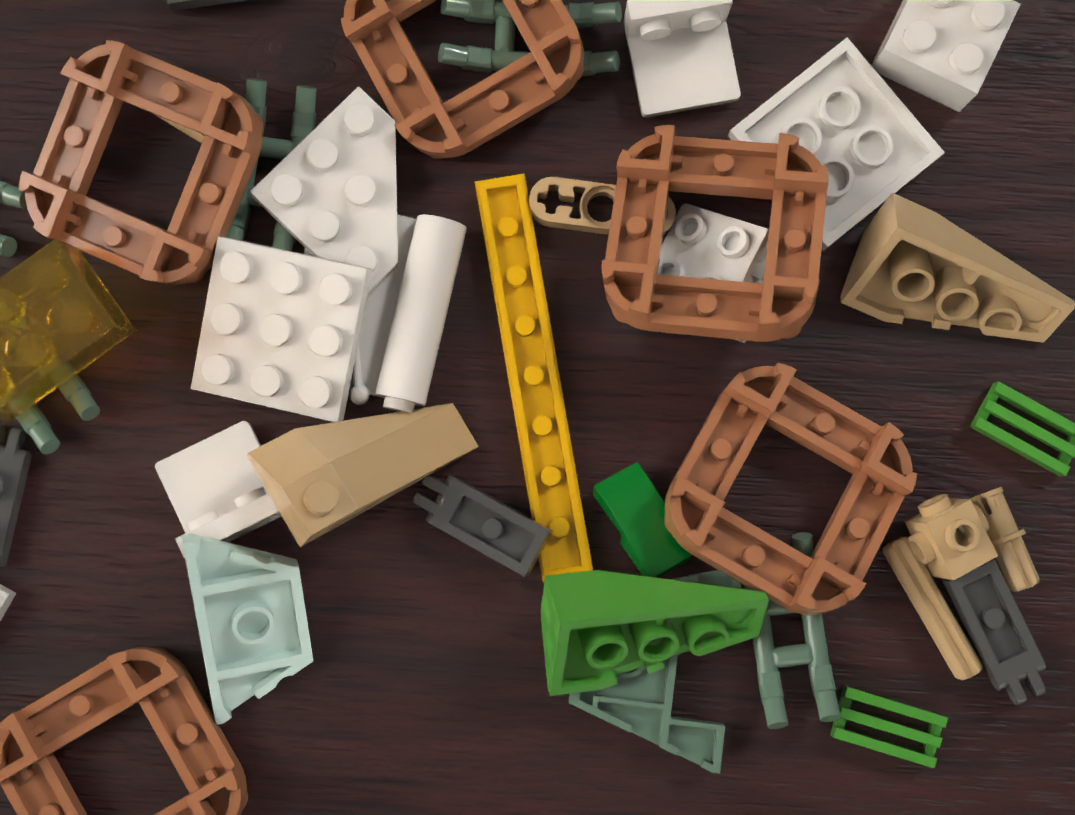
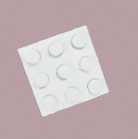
[728,37,945,251]
[191,237,372,422]

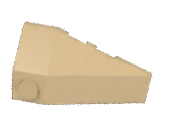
[840,193,1075,343]
[247,403,479,547]

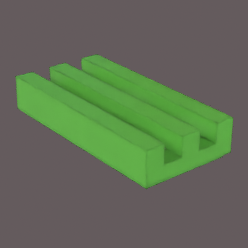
[970,381,1075,477]
[830,685,948,768]

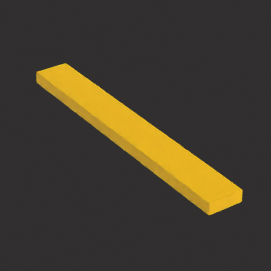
[475,173,593,582]

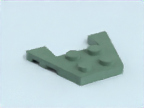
[568,570,741,774]

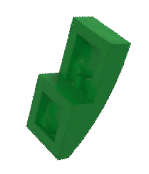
[593,462,692,578]

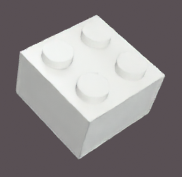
[871,0,1021,112]

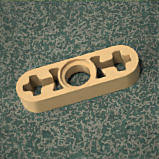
[529,177,676,236]

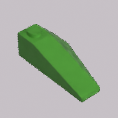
[540,570,769,696]

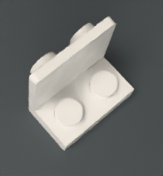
[623,0,741,118]
[658,204,769,343]
[155,421,282,558]

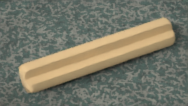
[883,537,983,680]

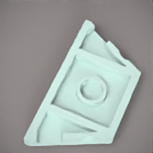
[182,533,313,725]

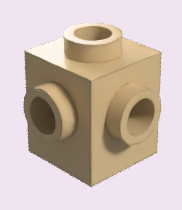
[904,494,998,581]

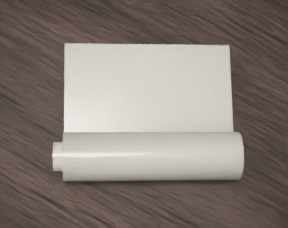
[304,214,467,413]

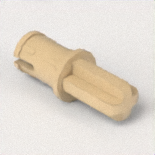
[970,487,1039,592]

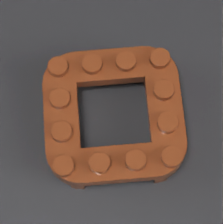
[340,0,584,159]
[19,40,264,285]
[602,125,829,342]
[664,363,917,616]
[0,647,248,815]

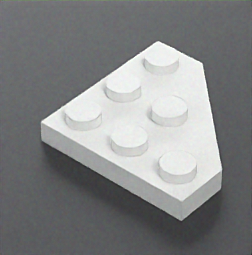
[250,86,398,297]

